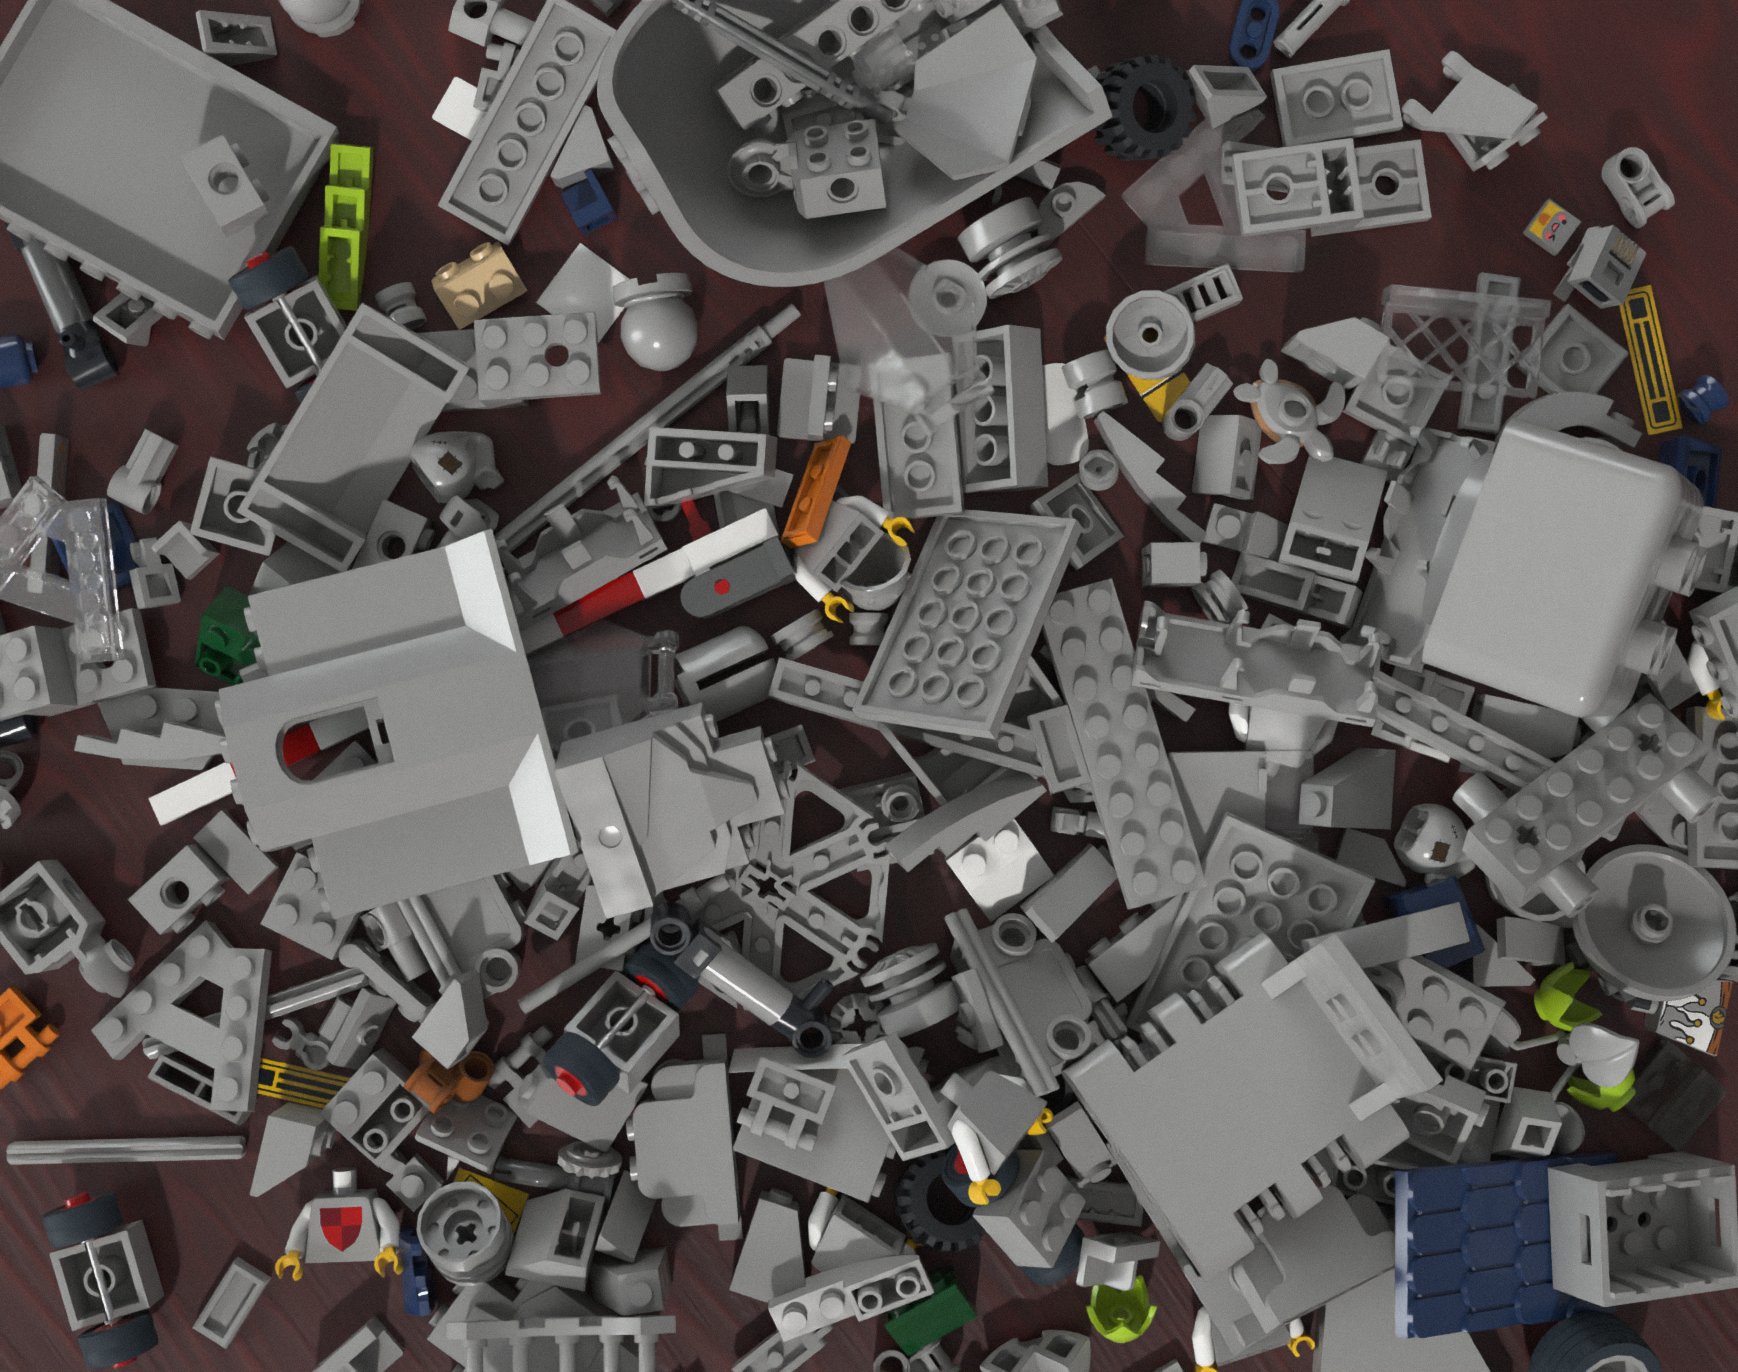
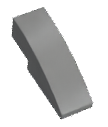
[1231,552,1363,629]

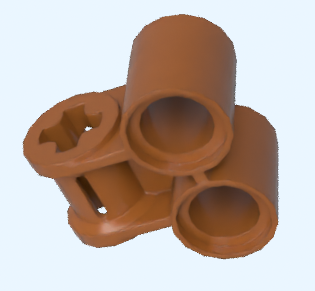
[403,1048,495,1114]

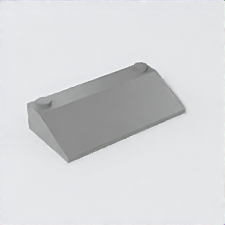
[236,303,469,572]

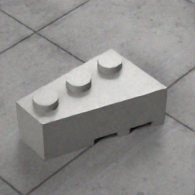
[644,427,778,509]

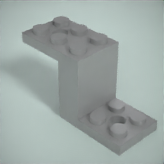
[841,1032,1063,1165]

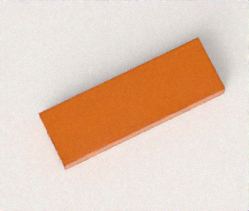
[781,435,851,549]

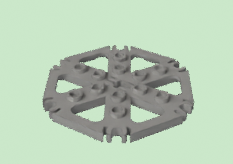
[644,760,890,1010]

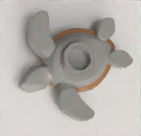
[1233,359,1345,464]

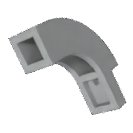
[1493,392,1642,447]

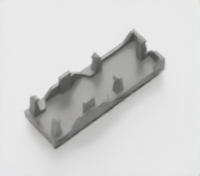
[1339,426,1498,673]
[495,476,667,631]
[1131,601,1381,727]

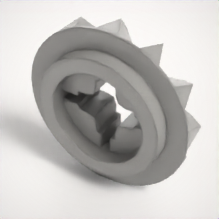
[829,993,886,1045]
[557,1141,622,1179]

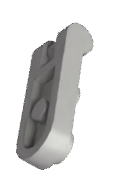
[339,937,436,1022]

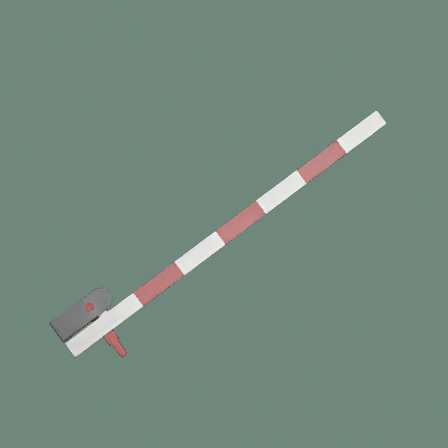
[148,500,797,825]

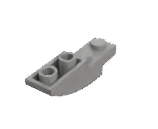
[768,1255,934,1342]

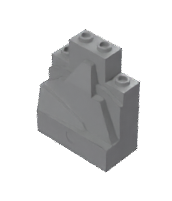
[554,702,790,919]
[427,1276,657,1372]

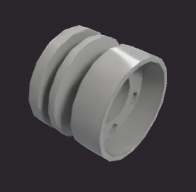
[958,197,1063,299]
[860,942,961,1038]
[416,1182,515,1286]

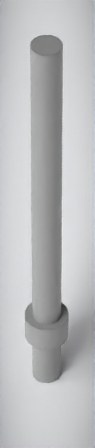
[517,874,731,1014]

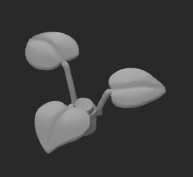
[1482,1008,1639,1155]

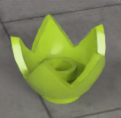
[1534,962,1602,1031]
[1567,1068,1636,1112]
[1086,1275,1158,1343]

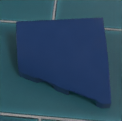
[398,1227,436,1316]

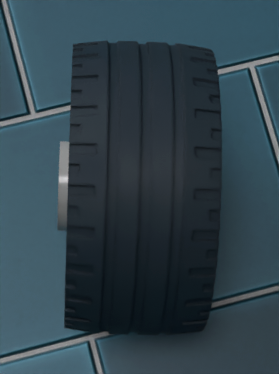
[1528,1310,1663,1372]

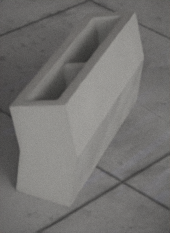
[148,1054,258,1126]

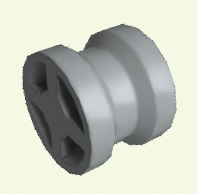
[849,613,888,646]

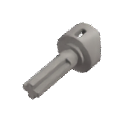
[436,495,499,549]

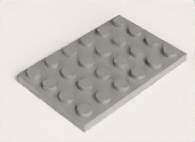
[852,509,1082,739]
[1125,811,1375,1046]

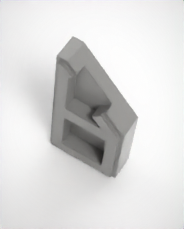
[1334,828,1407,887]

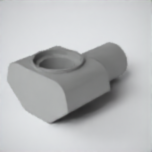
[448,0,535,47]
[360,902,431,982]

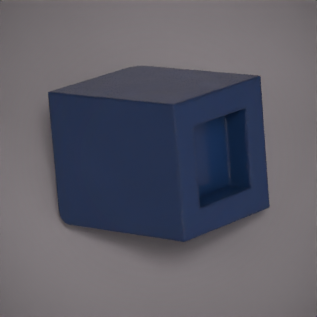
[561,169,617,237]

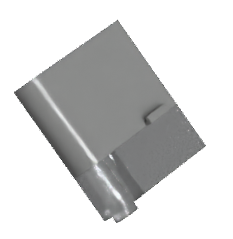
[1168,749,1319,864]

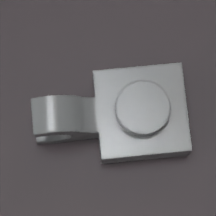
[129,537,181,610]
[380,1148,444,1212]

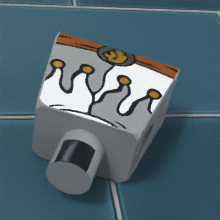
[1627,978,1733,1056]

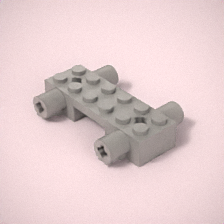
[1453,693,1721,918]

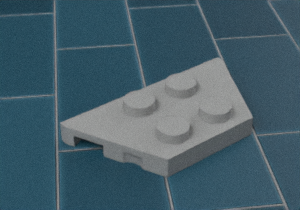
[98,687,225,770]

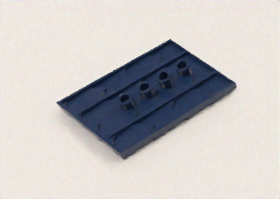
[1395,1151,1617,1339]

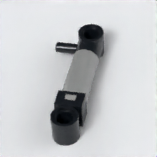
[650,902,834,1058]

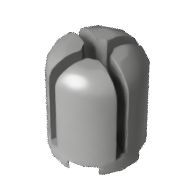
[666,626,777,722]

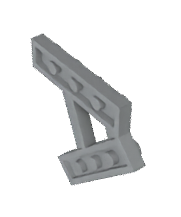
[91,920,272,1112]

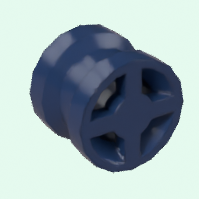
[1677,374,1730,425]

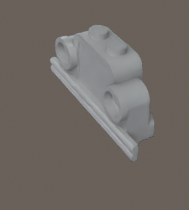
[397,872,527,1025]
[945,908,1094,1097]
[626,1033,743,1241]
[1228,1185,1395,1346]

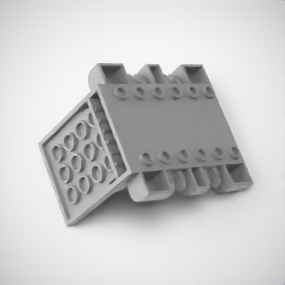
[1061,932,1443,1282]

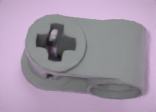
[1602,147,1675,228]

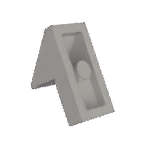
[93,292,164,346]
[1202,503,1288,562]

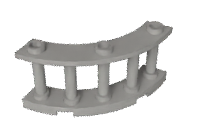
[447,1315,676,1372]

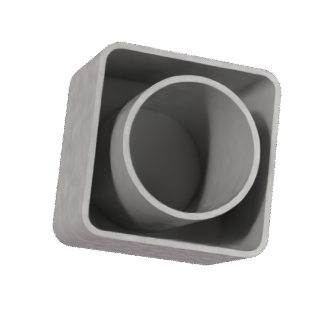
[1422,418,1708,717]

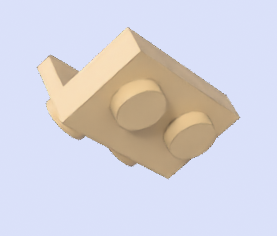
[431,241,527,330]

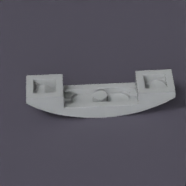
[523,830,592,941]
[1300,902,1470,969]

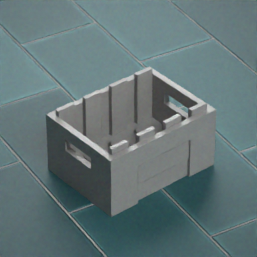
[1547,1151,1738,1307]

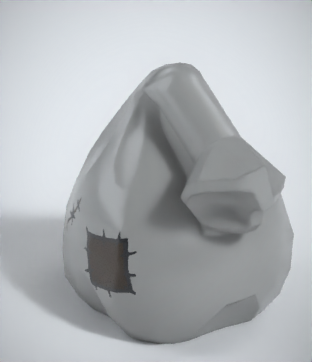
[410,431,504,503]
[1394,804,1476,884]

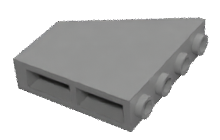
[732,1047,929,1203]

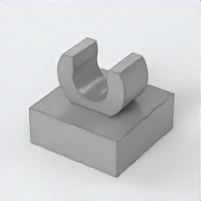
[1360,430,1415,483]

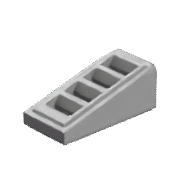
[1164,263,1243,323]

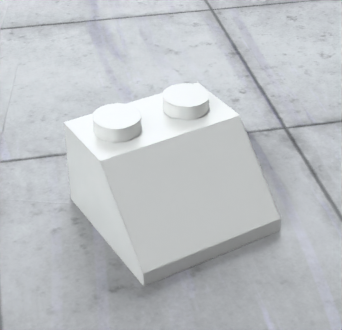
[944,819,1054,922]

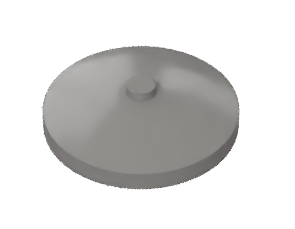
[1572,844,1736,1001]

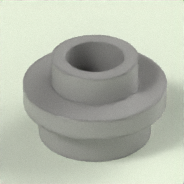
[880,783,920,823]

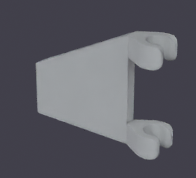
[1401,51,1538,139]

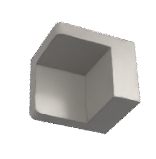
[151,520,220,580]

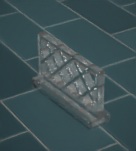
[1375,284,1551,399]

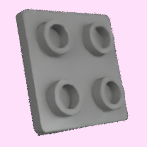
[777,355,862,444]
[415,1095,518,1174]

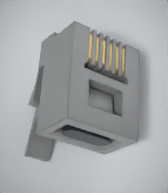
[1553,225,1646,309]

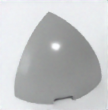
[980,1330,1091,1372]

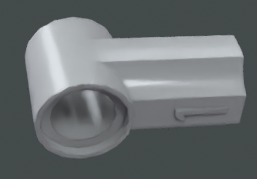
[1162,363,1233,441]
[107,429,179,515]

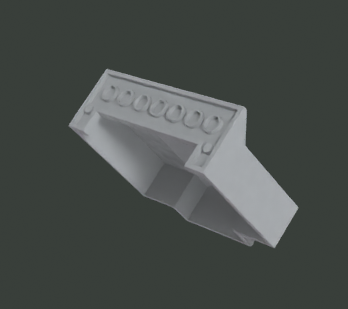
[215,529,579,919]

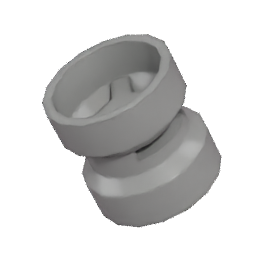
[375,282,427,330]

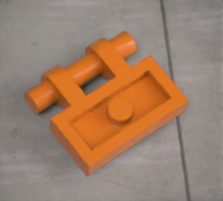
[0,986,60,1090]

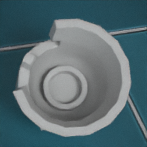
[840,533,911,611]

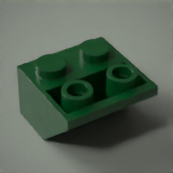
[194,586,261,686]
[884,1265,977,1356]

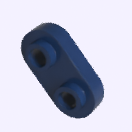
[1228,0,1280,72]

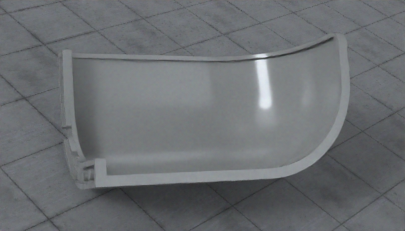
[597,0,1113,287]

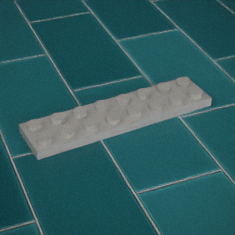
[1042,578,1207,910]

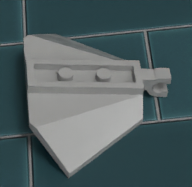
[878,3,1038,180]

